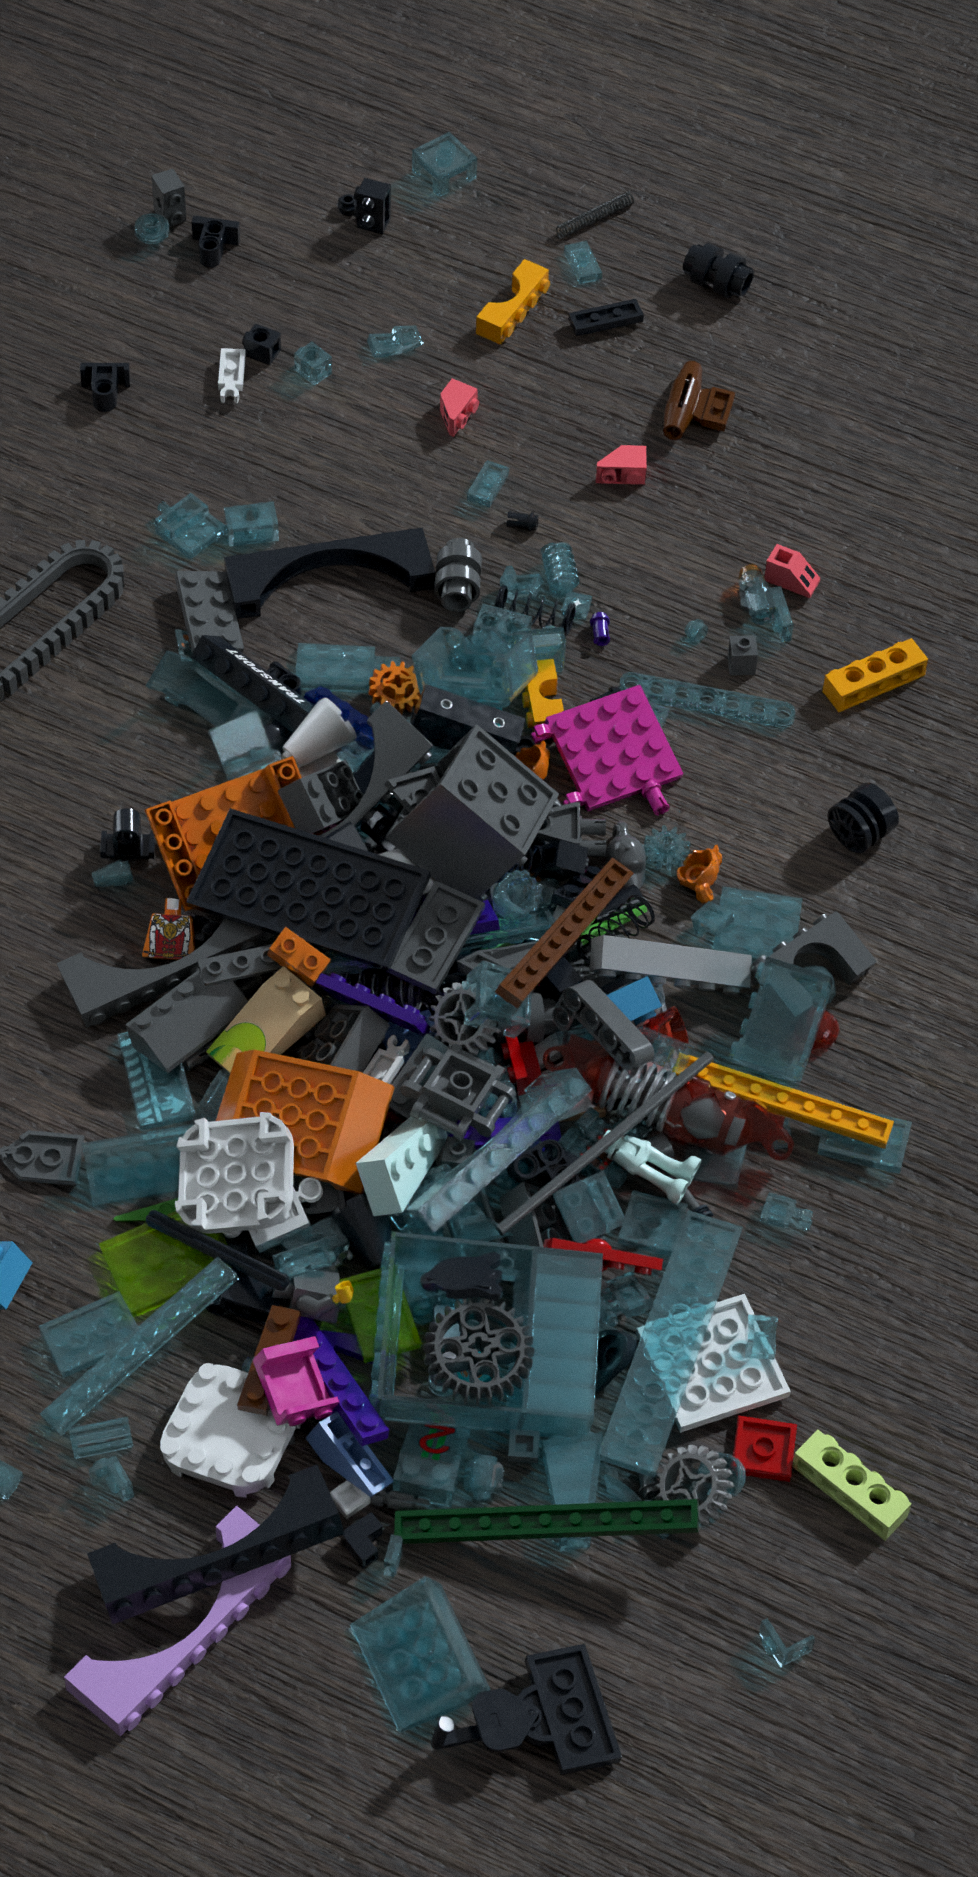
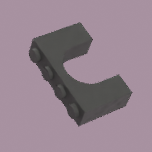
[751,911,877,1027]

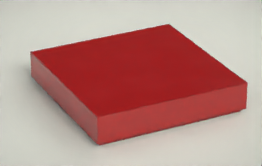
[731,1415,797,1482]

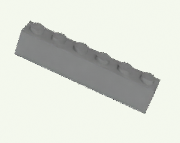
[590,935,752,994]

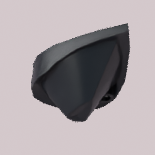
[590,1330,637,1394]

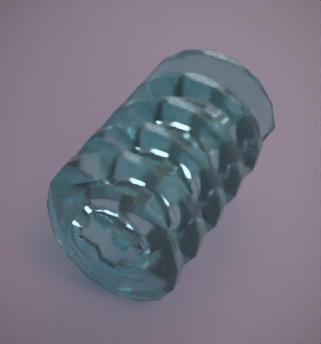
[540,542,580,598]

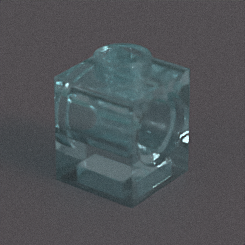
[294,342,332,386]

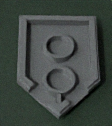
[0,1130,85,1186]

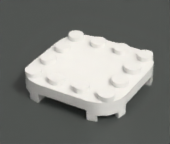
[175,1112,294,1234]
[160,1363,301,1498]

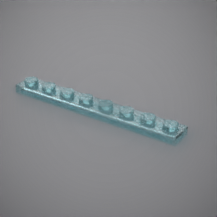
[40,1257,239,1436]

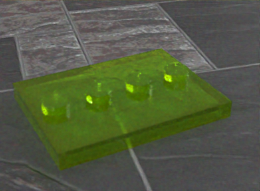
[99,1211,231,1318]

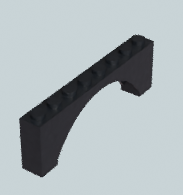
[224,527,435,619]
[87,1465,345,1624]

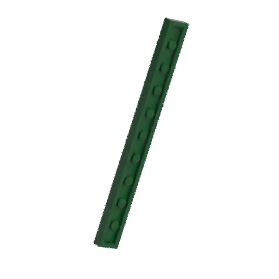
[394,1499,699,1544]

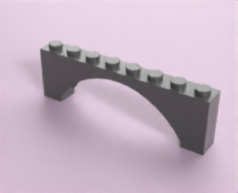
[318,700,433,837]
[56,918,278,1028]

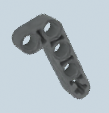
[552,980,654,1071]

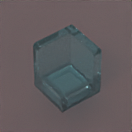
[745,1315,778,1360]

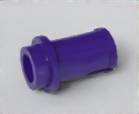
[590,612,610,646]

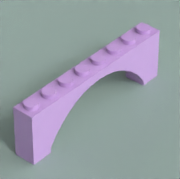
[64,1506,291,1736]

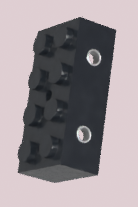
[410,684,525,754]

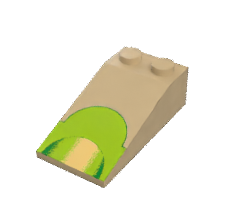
[206,966,326,1074]

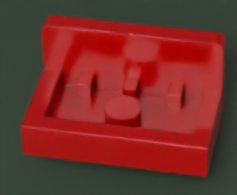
[501,1030,545,1096]

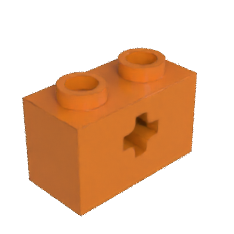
[267,927,331,988]

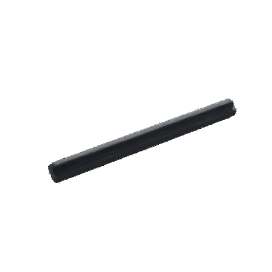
[145,1210,290,1291]

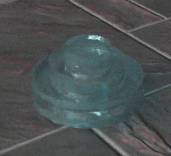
[134,213,169,244]

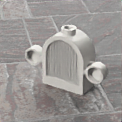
[222,1177,323,1253]

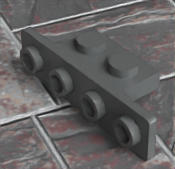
[198,945,282,986]

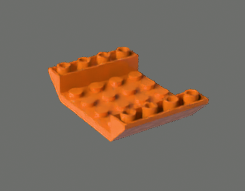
[144,756,323,912]
[216,1050,395,1195]

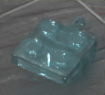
[154,493,226,559]

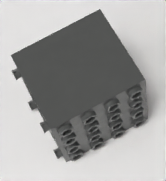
[385,724,559,902]

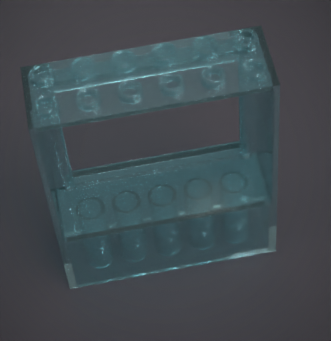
[369,1232,603,1441]

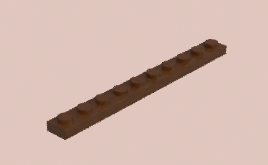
[495,857,634,1009]

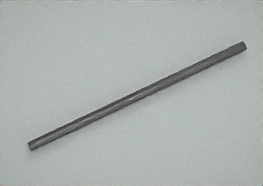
[495,1052,714,1236]

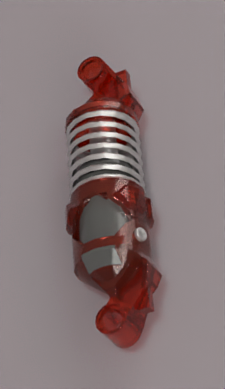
[542,1034,794,1161]

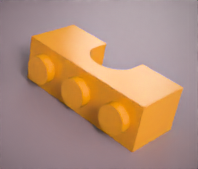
[518,659,564,733]

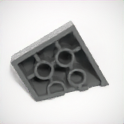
[295,1004,390,1073]

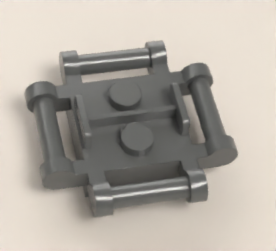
[400,1044,516,1141]

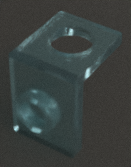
[759,1618,815,1667]

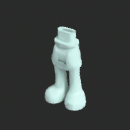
[604,1130,702,1205]

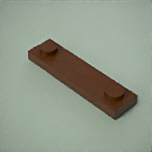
[237,1305,301,1416]

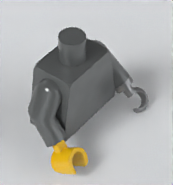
[272,1250,354,1323]

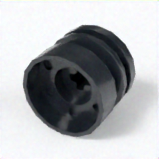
[828,782,899,854]

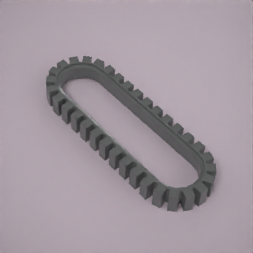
[0,540,124,701]

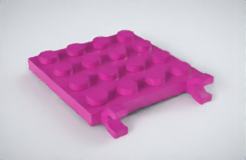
[531,685,683,812]

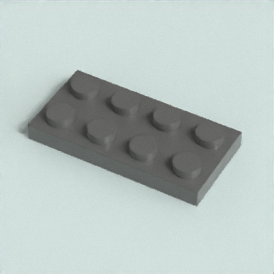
[175,571,244,653]
[386,881,485,994]

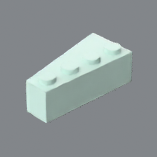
[356,1117,447,1216]

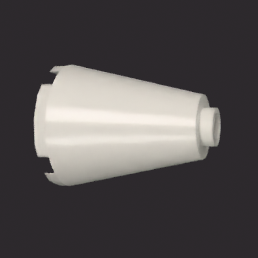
[282,698,357,768]

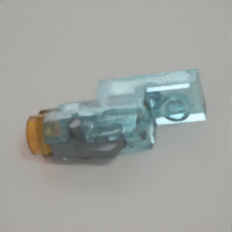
[738,564,793,642]

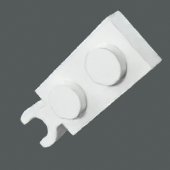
[218,348,246,403]
[363,1035,410,1085]

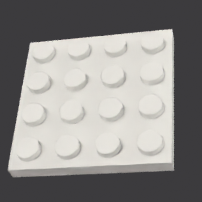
[636,1294,791,1433]

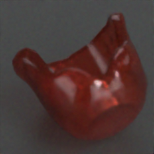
[641,1006,689,1053]

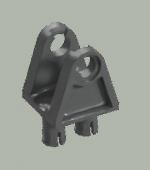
[526,802,606,860]

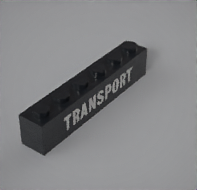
[191,635,314,733]

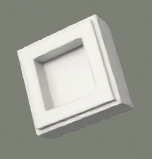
[330,1480,371,1520]

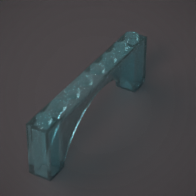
[388,1068,592,1235]

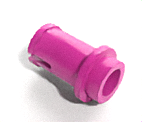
[642,780,670,815]

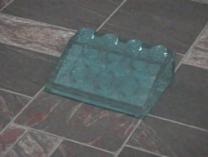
[350,1576,491,1733]

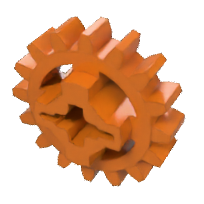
[368,661,425,715]

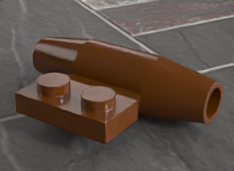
[663,361,736,440]

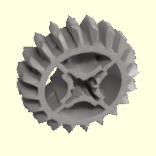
[428,981,504,1056]
[652,1444,734,1525]

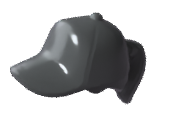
[605,821,646,889]

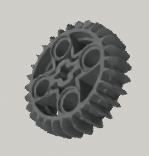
[423,1297,535,1406]

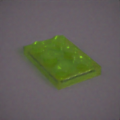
[339,1265,421,1363]

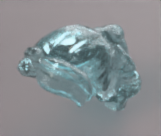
[492,870,543,920]

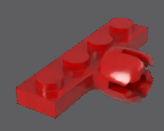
[543,1238,663,1276]

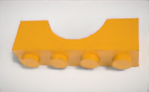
[476,259,550,345]

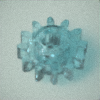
[644,825,691,871]

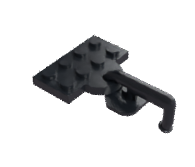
[431,1644,622,1775]

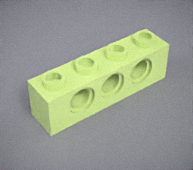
[792,1429,912,1541]

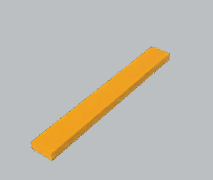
[672,1052,894,1149]

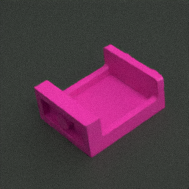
[253,1336,339,1426]

